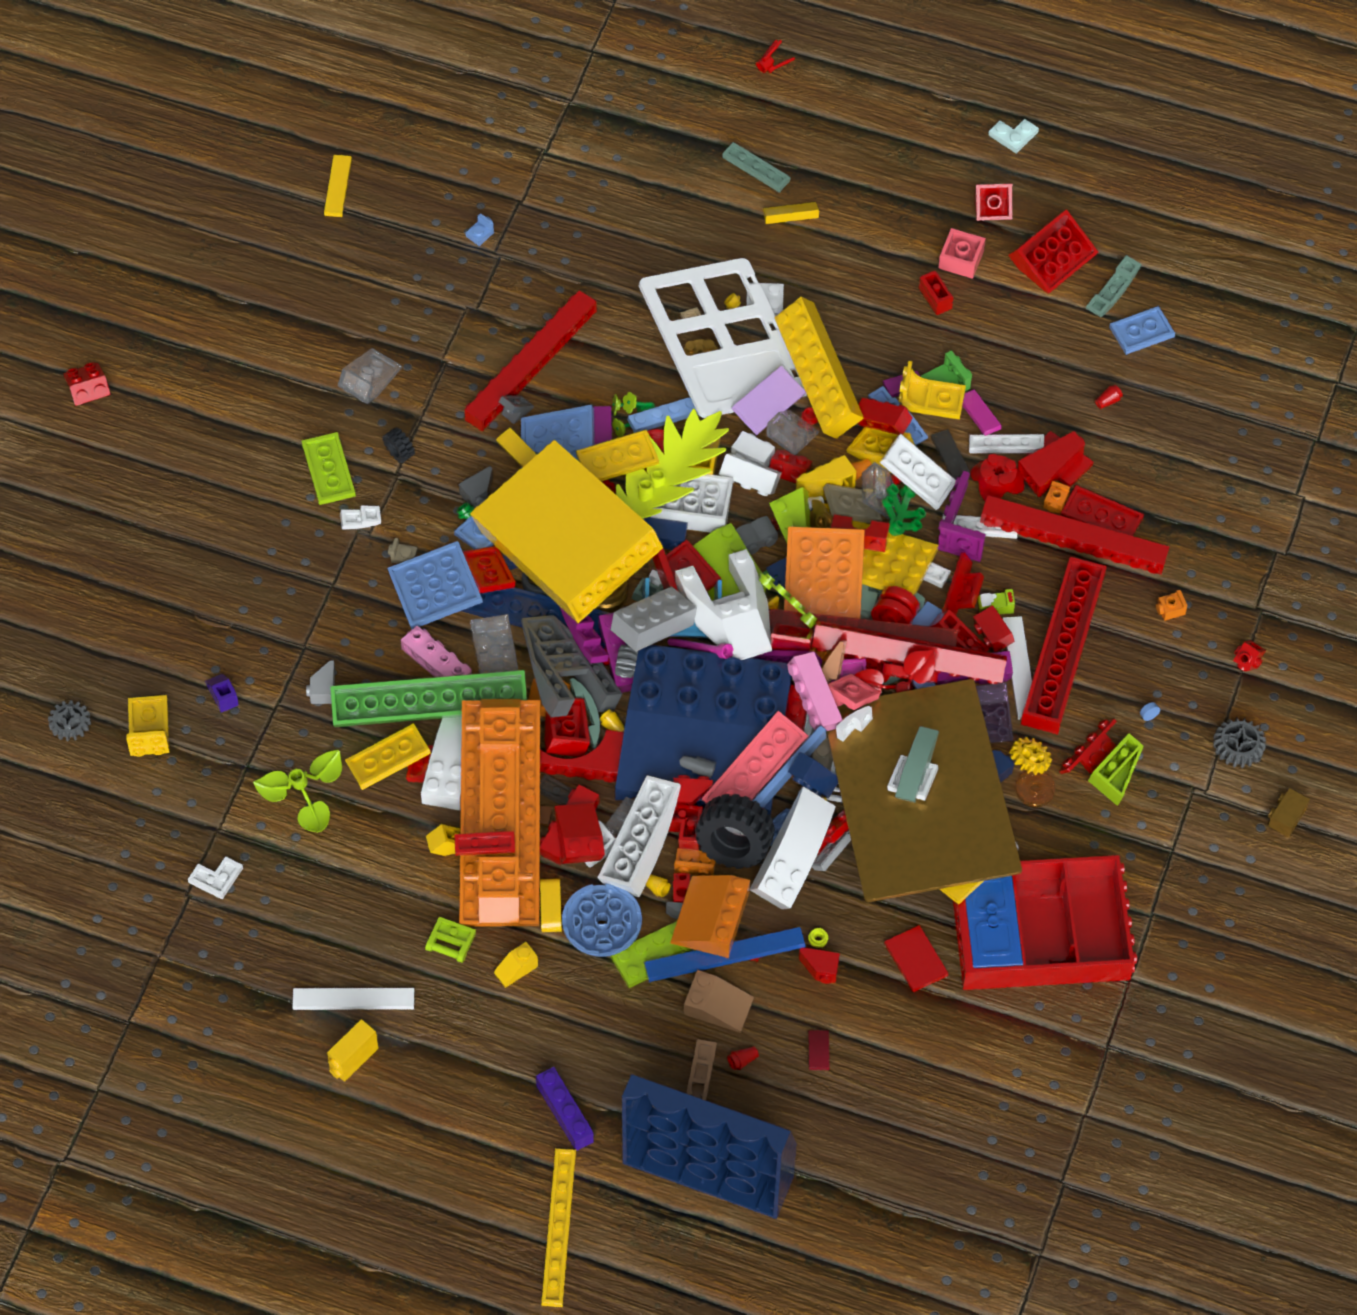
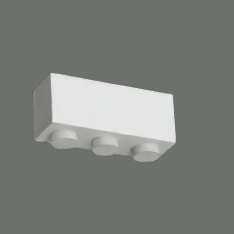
[719,453,782,496]

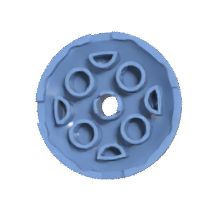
[562,883,642,957]

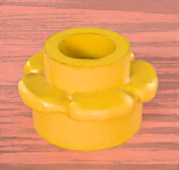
[724,293,741,309]

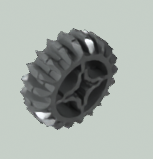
[1213,718,1266,768]

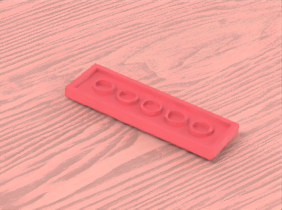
[702,711,808,804]

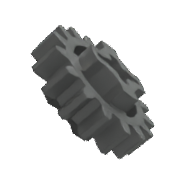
[48,700,91,741]

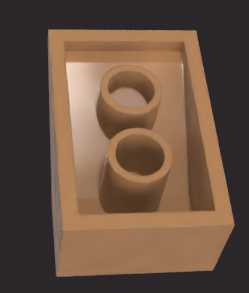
[684,970,754,1033]

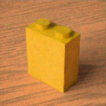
[327,1019,378,1082]

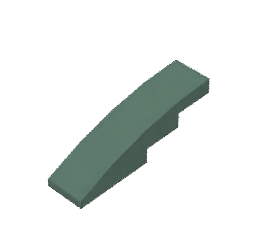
[895,726,939,803]

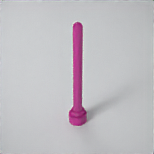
[668,638,734,659]

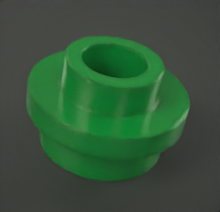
[456,502,474,519]

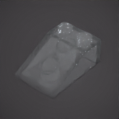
[338,348,402,404]

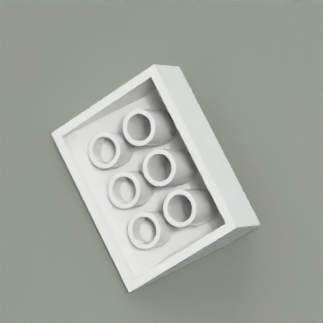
[651,474,733,533]

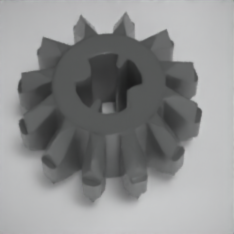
[615,645,638,678]

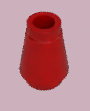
[1095,384,1123,409]
[727,1046,759,1070]

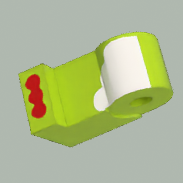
[978,589,1015,614]

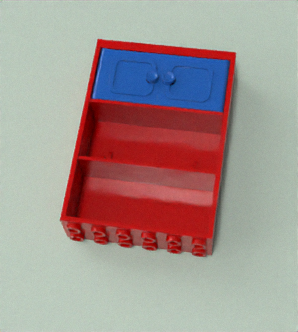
[953,855,1137,990]

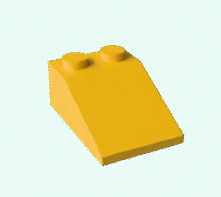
[846,427,915,474]

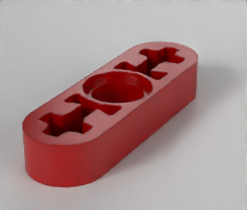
[882,664,939,683]

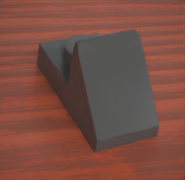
[499,395,534,424]

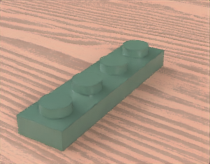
[723,142,790,193]

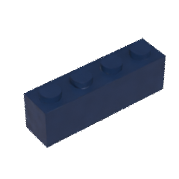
[643,517,688,551]

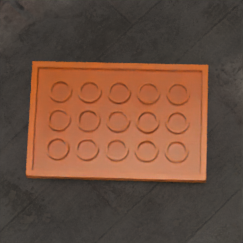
[783,527,865,638]

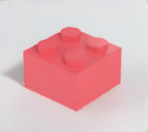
[939,228,986,279]

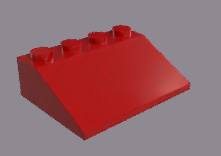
[1008,209,1099,294]

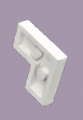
[188,856,243,899]

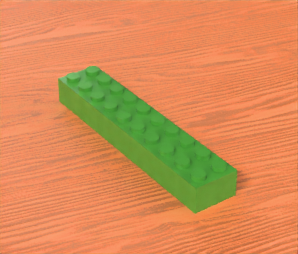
[330,670,527,727]

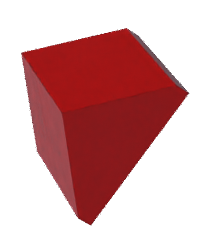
[974,183,1012,221]

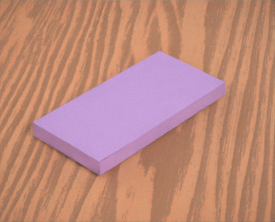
[731,366,806,435]

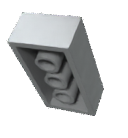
[611,587,697,651]

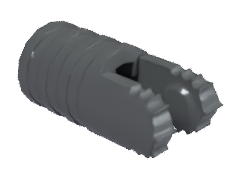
[679,756,717,779]

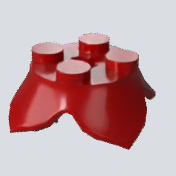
[970,454,1024,502]

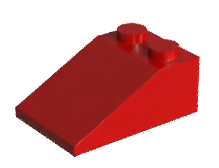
[771,623,815,651]
[545,698,590,757]
[554,803,605,864]

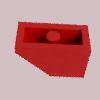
[799,948,840,984]

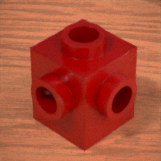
[1233,640,1266,671]

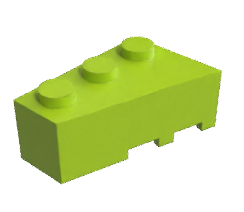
[769,487,811,543]
[1088,734,1144,806]

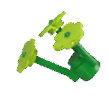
[612,392,655,438]

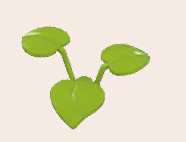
[254,750,342,833]

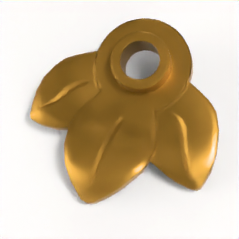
[810,500,833,528]

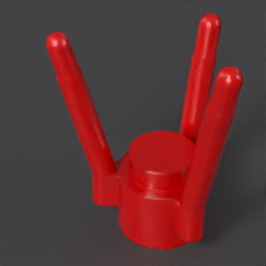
[756,40,795,73]

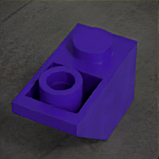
[205,674,239,713]

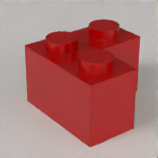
[668,804,703,851]

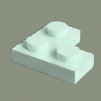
[989,119,1039,154]

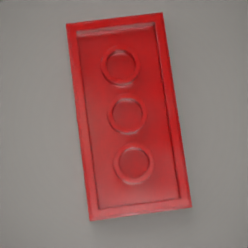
[1060,485,1144,536]

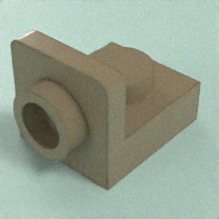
[388,538,418,564]

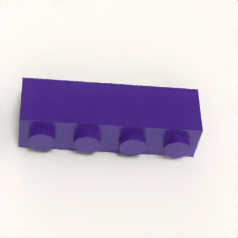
[536,1067,594,1151]

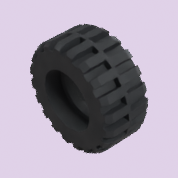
[695,794,775,869]

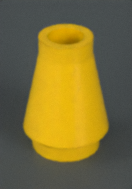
[599,709,625,732]
[646,874,671,897]

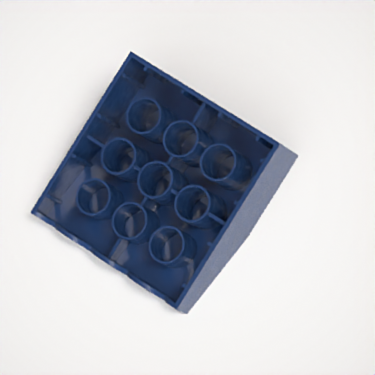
[615,645,792,816]
[622,1074,797,1219]

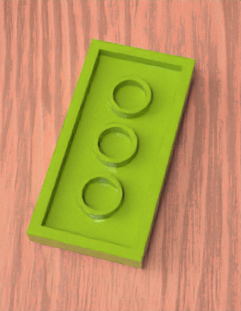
[301,432,356,505]
[610,921,695,988]

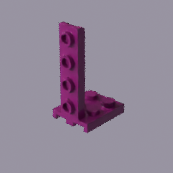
[938,471,986,562]

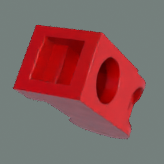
[673,873,690,903]

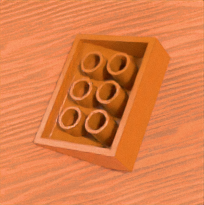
[671,875,750,958]

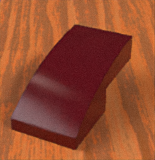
[808,1030,829,1070]

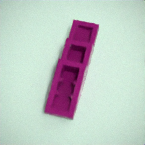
[560,607,609,664]

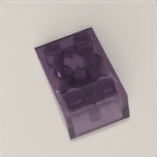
[976,683,1013,743]

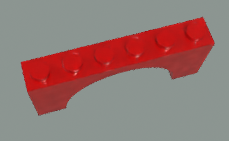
[540,730,624,783]

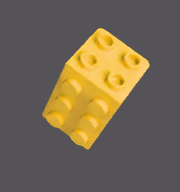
[899,361,966,419]
[126,695,169,757]

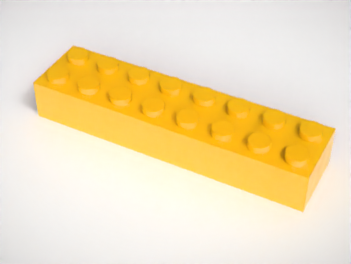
[774,297,864,439]

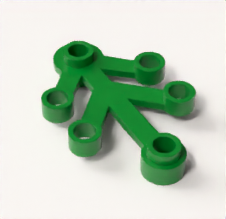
[882,484,926,536]

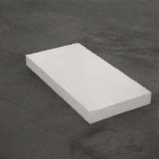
[880,434,956,510]

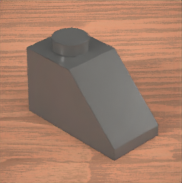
[459,466,493,508]

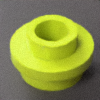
[808,928,828,948]

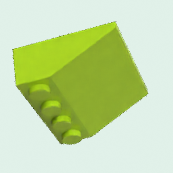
[693,523,766,601]

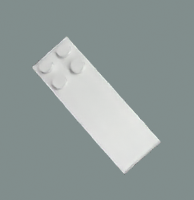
[421,717,462,810]
[598,776,681,897]
[750,787,836,909]

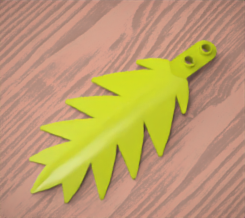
[616,409,729,519]

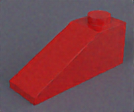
[928,609,989,652]

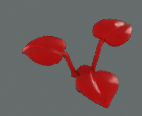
[854,650,936,696]

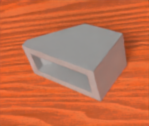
[306,661,335,704]

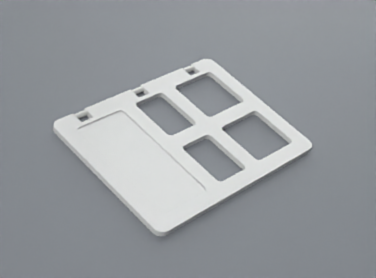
[639,258,807,418]

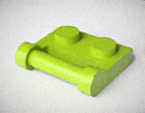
[425,917,476,963]

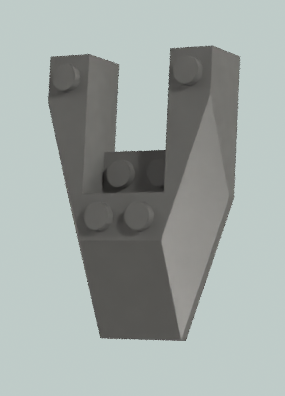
[521,615,622,717]

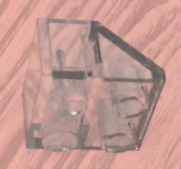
[766,410,819,455]

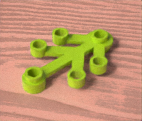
[758,573,817,628]

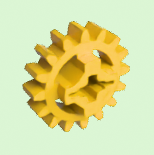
[1010,737,1052,775]

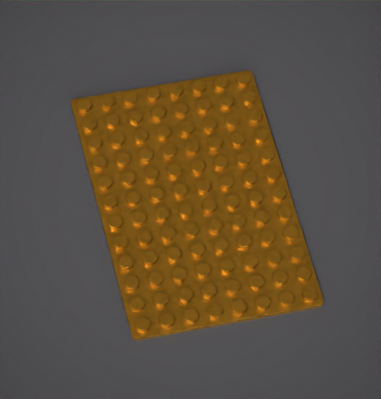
[827,679,1022,902]

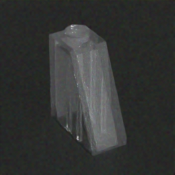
[862,462,901,520]

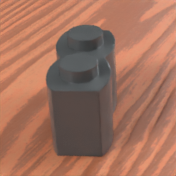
[736,516,778,554]

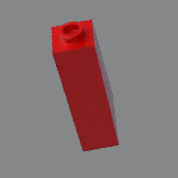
[1018,431,1085,497]

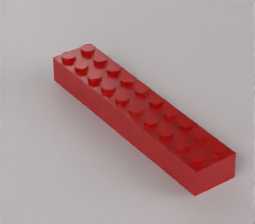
[1021,557,1107,735]

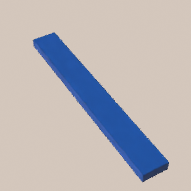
[644,927,805,982]

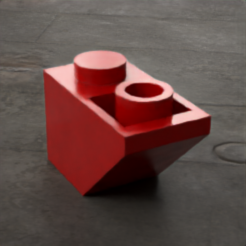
[673,775,713,806]

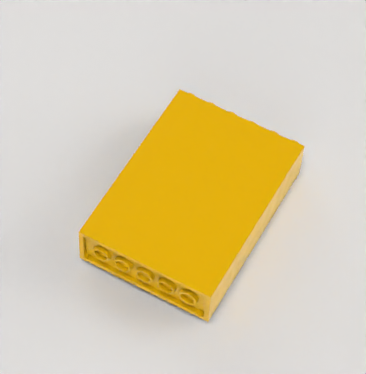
[470,440,663,623]

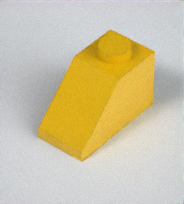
[426,824,460,856]
[494,942,538,988]

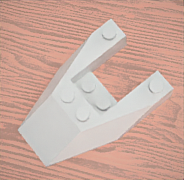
[675,549,772,660]

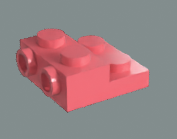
[828,674,880,710]

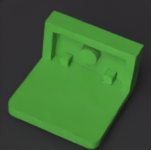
[921,350,972,391]

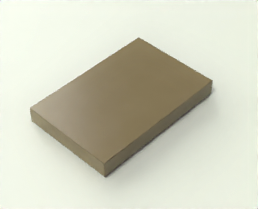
[823,484,882,523]

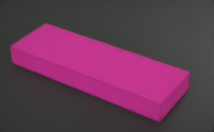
[962,389,1001,436]

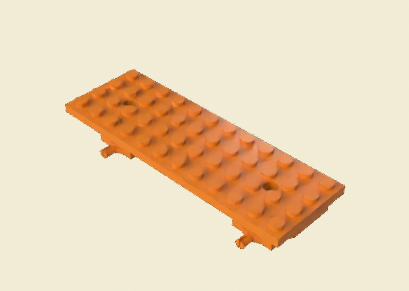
[459,699,540,927]

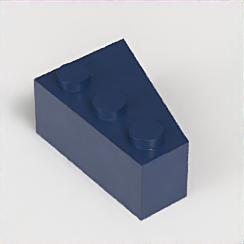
[788,752,838,799]

